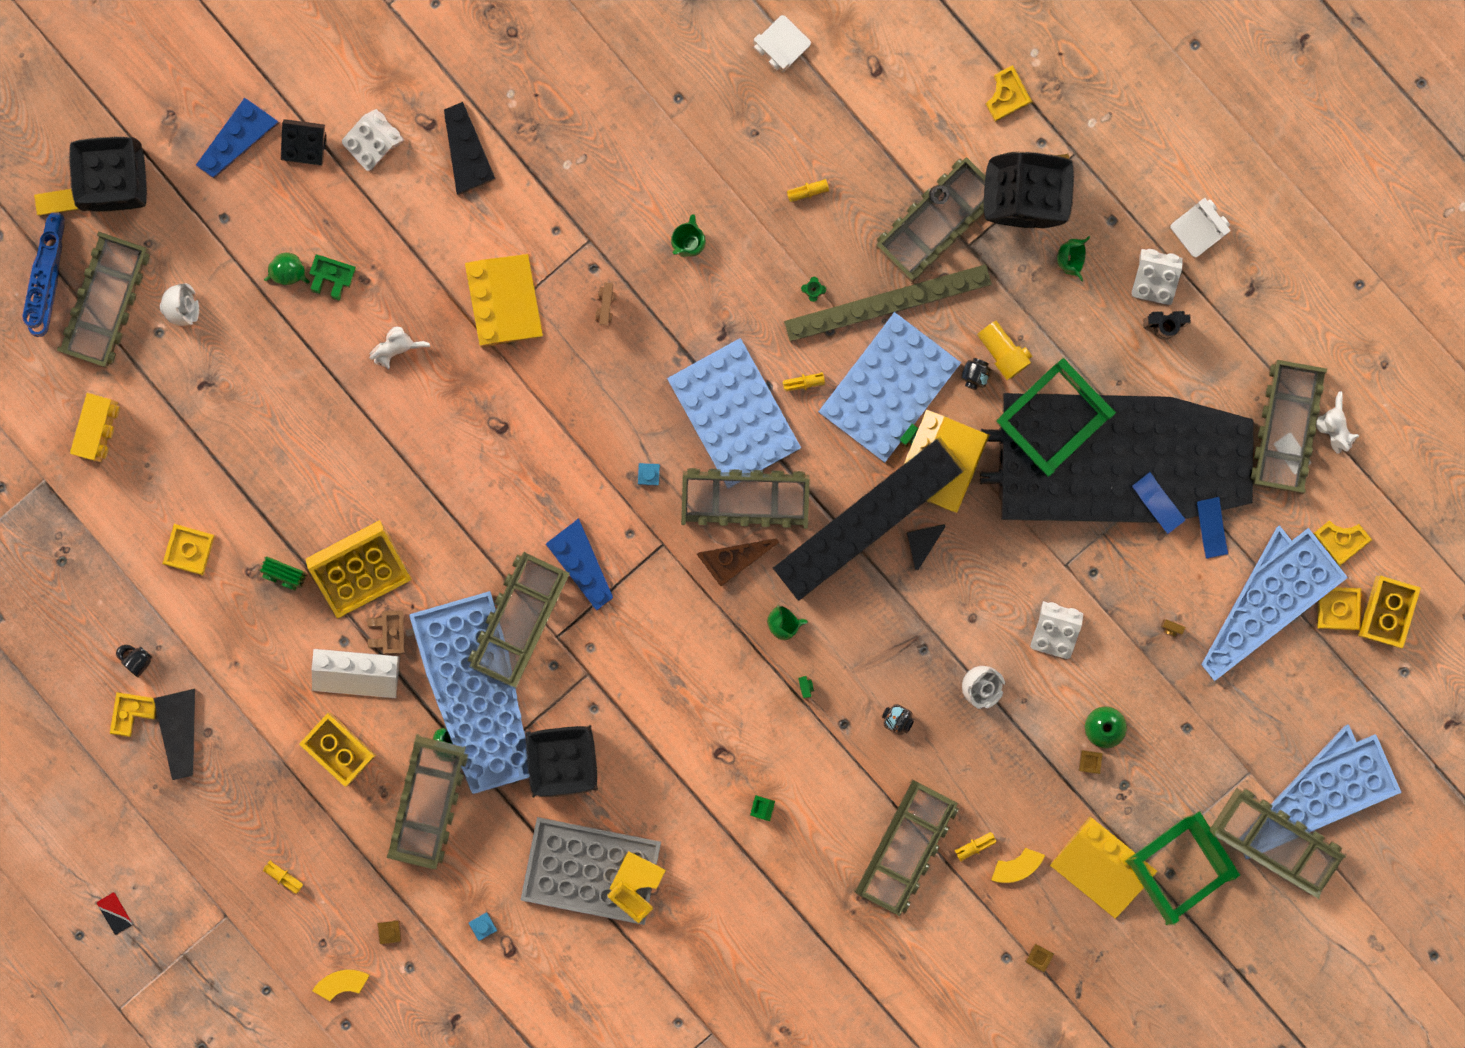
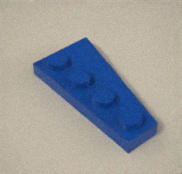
[196,98,279,178]
[546,518,613,610]

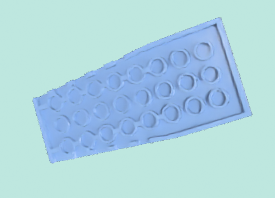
[409,591,529,794]

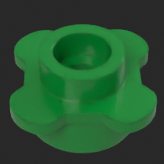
[801,277,826,302]

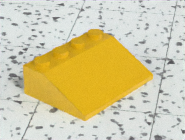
[465,254,543,348]
[904,410,990,513]
[306,520,412,619]
[1050,816,1157,919]

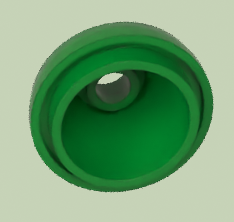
[1084,706,1127,749]

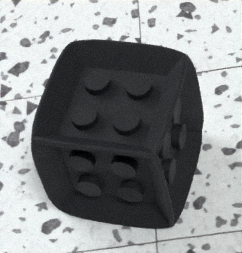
[69,137,147,212]
[984,152,1074,228]
[525,725,598,797]

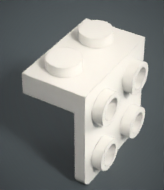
[753,15,811,73]
[342,109,404,171]
[1170,198,1231,257]
[1132,249,1182,305]
[1030,601,1083,659]

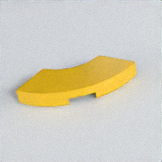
[991,848,1045,883]
[312,969,370,1001]

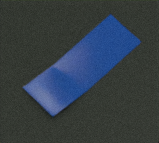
[1132,472,1185,534]
[1197,497,1228,559]

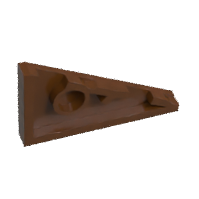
[696,538,780,586]

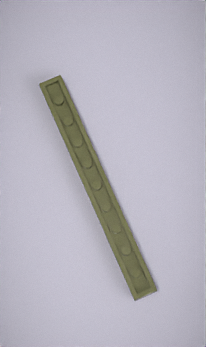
[784,264,992,342]

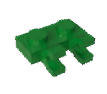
[309,254,356,301]

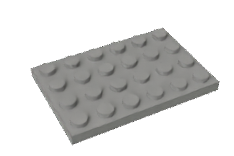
[521,817,661,925]

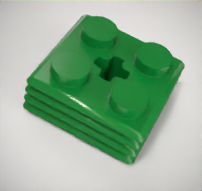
[259,557,307,591]

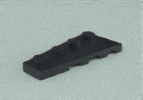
[444,102,496,195]
[153,688,195,780]

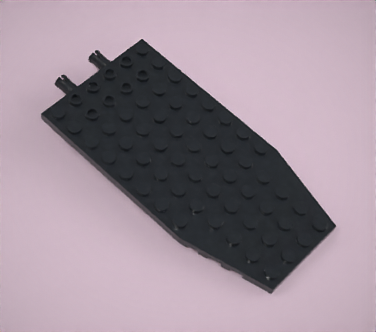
[979,393,1253,523]

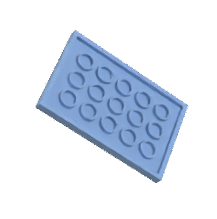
[818,312,961,463]
[667,338,801,488]

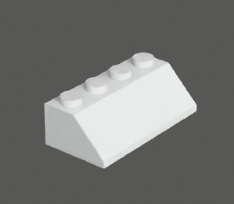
[312,649,400,698]

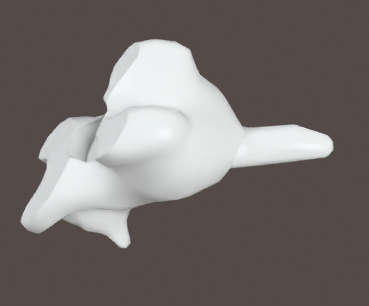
[369,327,430,369]
[1316,391,1359,454]

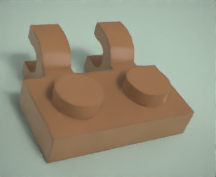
[595,282,615,327]
[367,611,404,653]

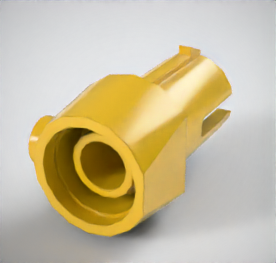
[977,320,1033,381]

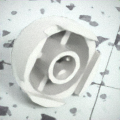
[160,283,199,326]
[962,666,1005,709]

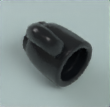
[116,644,153,678]

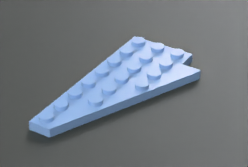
[1201,525,1348,681]
[1239,724,1401,859]

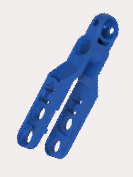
[22,212,65,337]

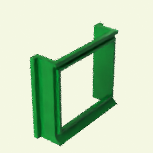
[996,357,1116,477]
[1124,811,1240,926]

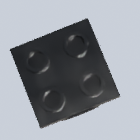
[281,119,327,165]
[1143,311,1191,340]

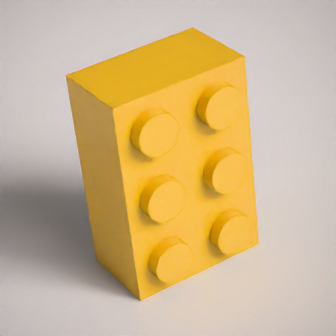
[69,393,120,463]
[1358,575,1421,648]
[299,713,377,787]

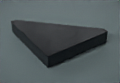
[907,524,945,571]

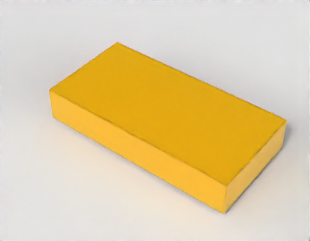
[34,189,80,216]
[608,880,653,924]

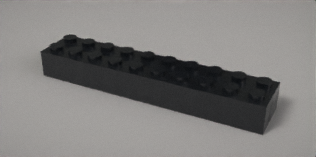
[773,437,966,601]

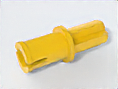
[787,179,829,202]
[782,372,825,392]
[955,832,997,862]
[263,860,303,894]

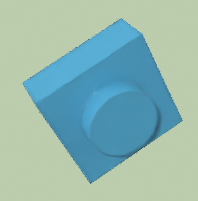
[638,463,660,485]
[469,912,497,941]

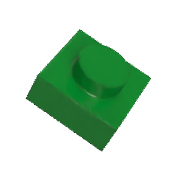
[899,424,919,447]
[798,676,814,698]
[750,795,775,821]

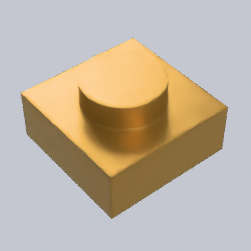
[1161,619,1186,637]
[1078,750,1103,774]
[377,920,402,944]
[1025,943,1054,972]

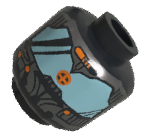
[961,358,992,390]
[882,704,915,735]

